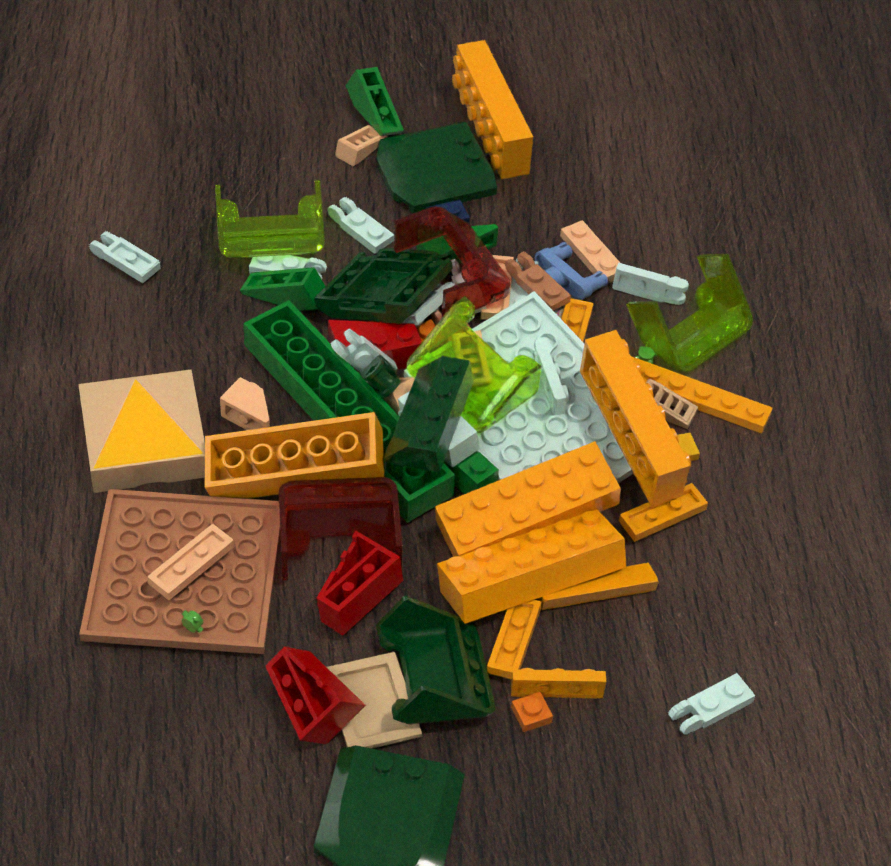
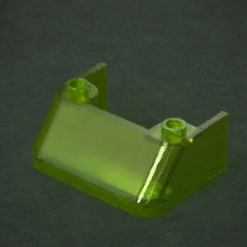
[626,254,753,372]

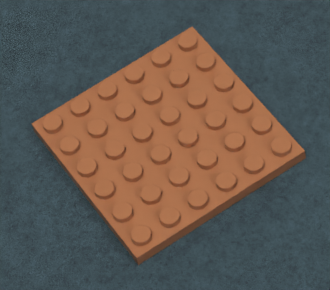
[79,489,283,654]

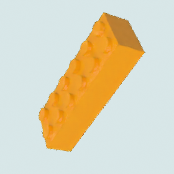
[452,40,533,179]
[580,330,691,506]
[205,412,384,499]
[435,441,621,557]
[437,509,626,624]

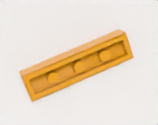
[539,563,659,610]

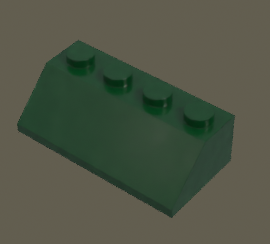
[383,356,473,473]

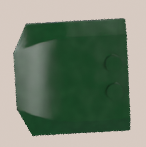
[376,122,497,213]
[314,248,453,324]
[314,745,465,866]

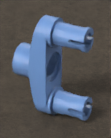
[535,242,608,300]

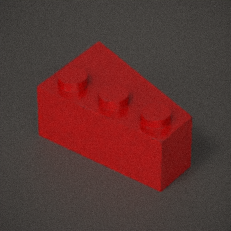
[328,320,422,372]
[316,531,403,636]
[265,646,366,744]

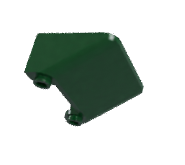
[376,596,495,724]

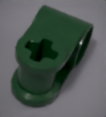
[360,354,401,398]

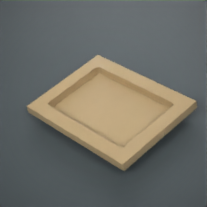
[327,652,422,749]

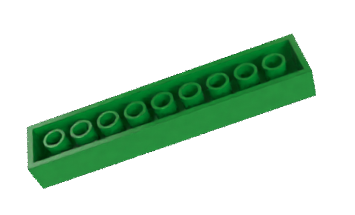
[243,300,455,523]

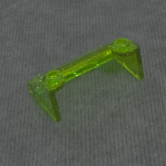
[215,180,325,258]
[407,296,542,433]

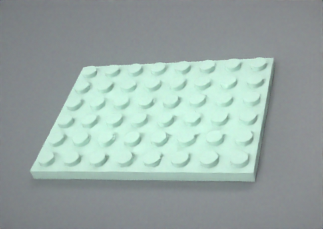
[404,291,633,483]

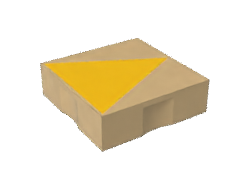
[79,370,205,493]

